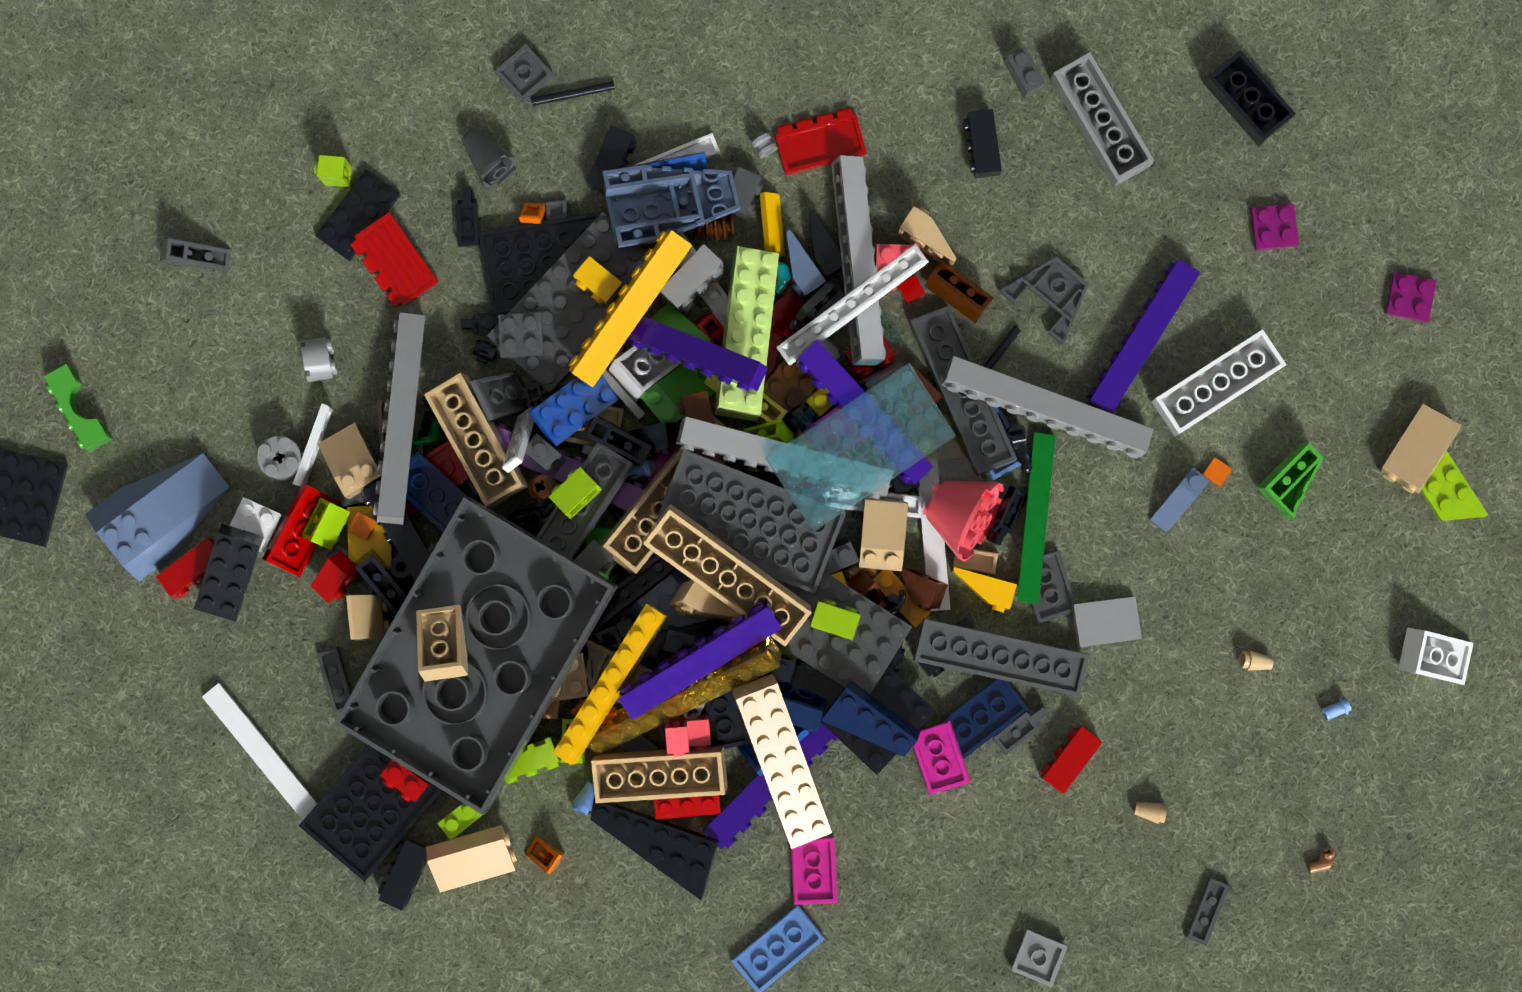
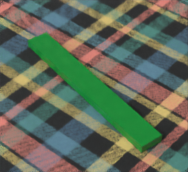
[1017,432,1055,604]

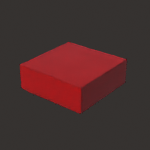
[897,275,925,304]

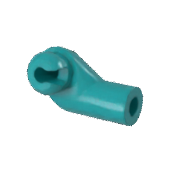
[775,262,791,295]

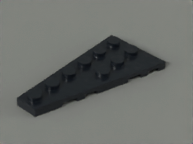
[590,802,719,900]

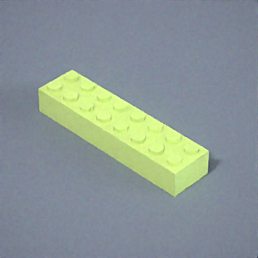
[714,246,779,421]

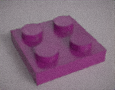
[1250,204,1299,251]
[1385,272,1437,323]

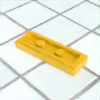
[760,192,785,257]

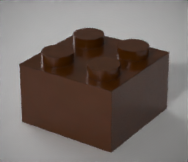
[763,357,816,417]

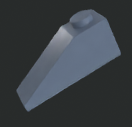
[786,229,826,299]
[1150,468,1210,533]

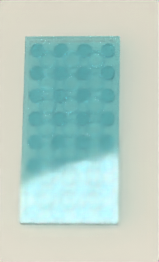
[765,363,956,531]

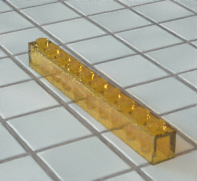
[587,636,781,756]

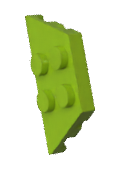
[1421,451,1488,521]

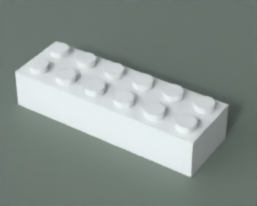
[1151,329,1286,437]

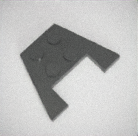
[999,256,1089,345]

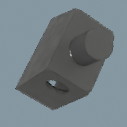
[525,433,567,476]

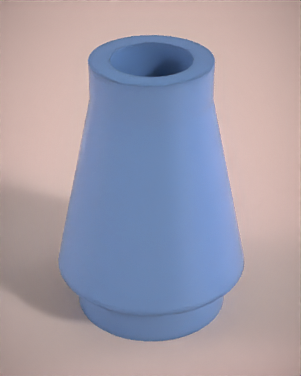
[572,781,595,815]

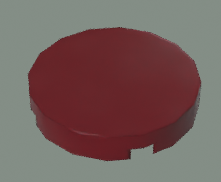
[771,295,809,336]

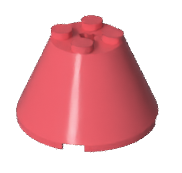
[923,481,1004,562]

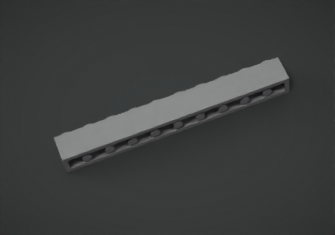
[831,155,886,366]
[373,313,425,525]
[942,356,1154,458]
[676,417,893,500]

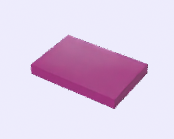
[913,720,971,795]
[791,837,837,905]

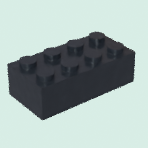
[1203,50,1296,147]
[194,524,264,622]

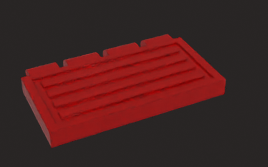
[775,107,867,176]
[350,212,439,308]

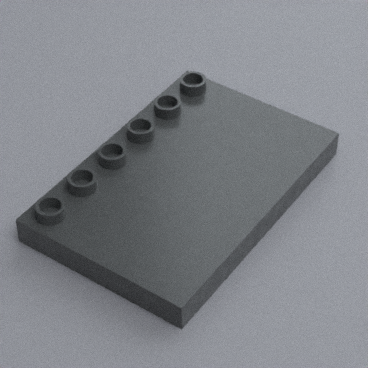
[334,497,618,815]

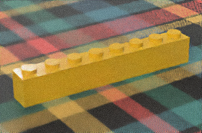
[569,229,692,387]
[553,604,669,765]

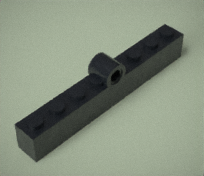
[362,479,431,581]

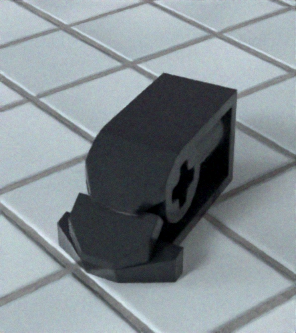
[506,499,556,536]

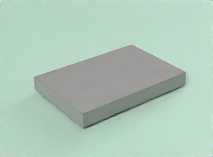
[1072,596,1142,647]

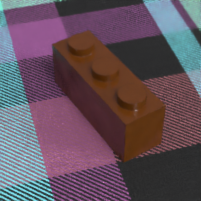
[925,260,994,324]

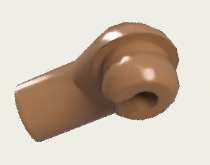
[844,563,877,579]
[1307,847,1336,874]

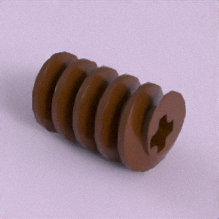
[692,214,735,241]
[528,474,561,500]

